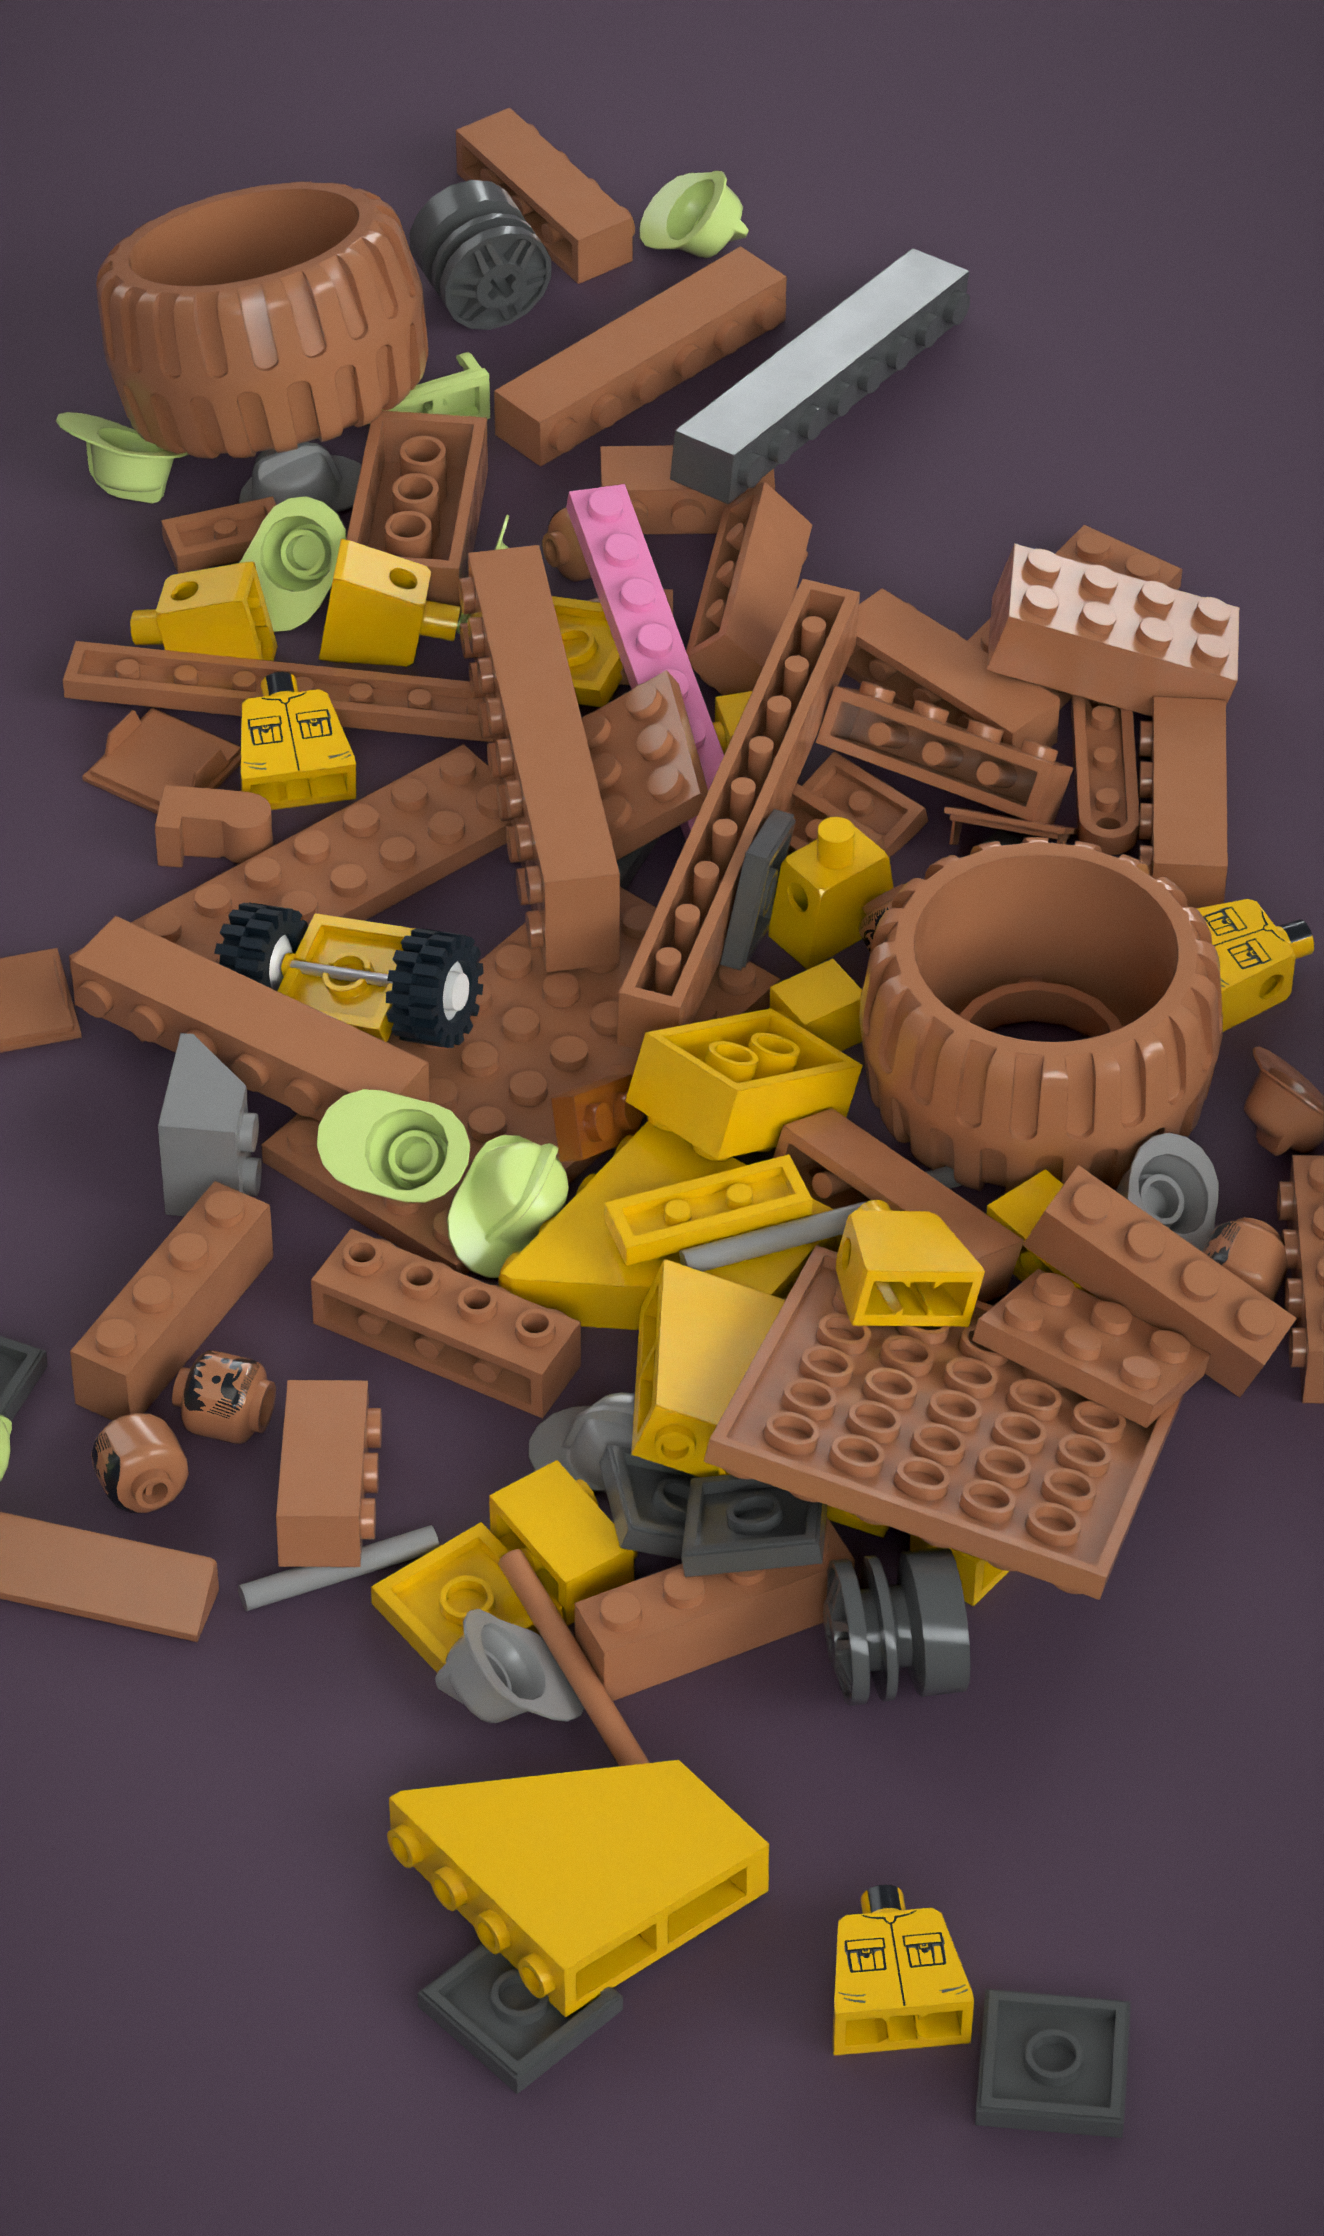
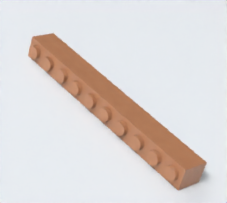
[617,579,860,1050]

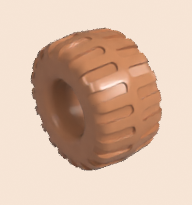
[96,181,429,459]
[859,837,1223,1193]

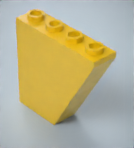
[498,1121,843,1330]
[631,1259,889,1538]
[387,1760,769,2017]

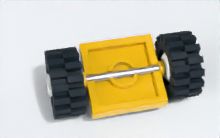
[214,902,484,1048]

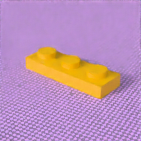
[604,1154,813,1266]

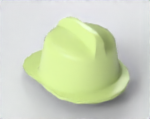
[640,171,749,258]
[56,412,189,503]
[240,496,346,632]
[317,1089,470,1203]
[447,1135,569,1278]

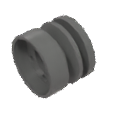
[409,180,551,330]
[823,1548,970,1706]

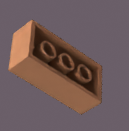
[346,410,488,621]
[987,543,1240,717]

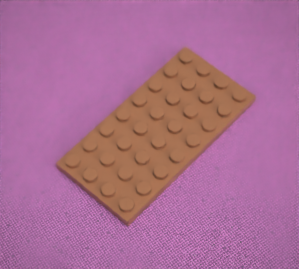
[261,887,781,1275]

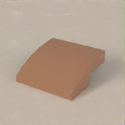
[784,752,929,857]

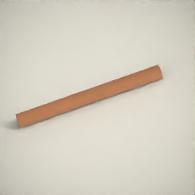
[498,1549,650,1766]

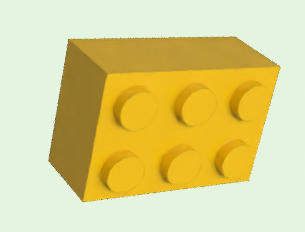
[625,1008,863,1161]

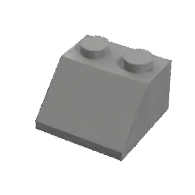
[158,1033,262,1216]

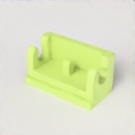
[369,352,490,424]

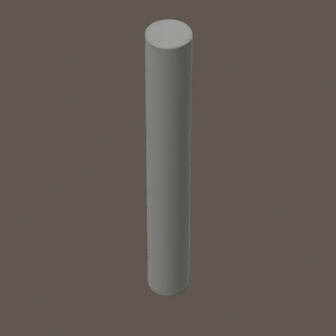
[679,1201,866,1272]
[238,1525,439,1611]

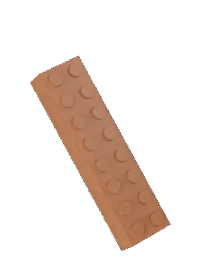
[459,545,620,973]

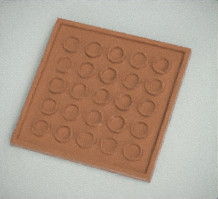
[703,1245,1185,1600]

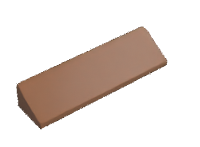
[0,1512,219,1642]

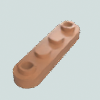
[1071,694,1140,855]

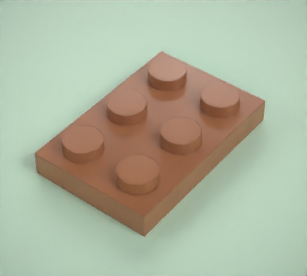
[582,670,708,861]
[972,1269,1211,1428]

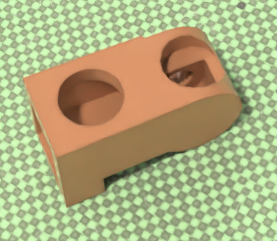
[155,784,273,867]

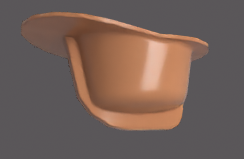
[1244,1046,1324,1156]

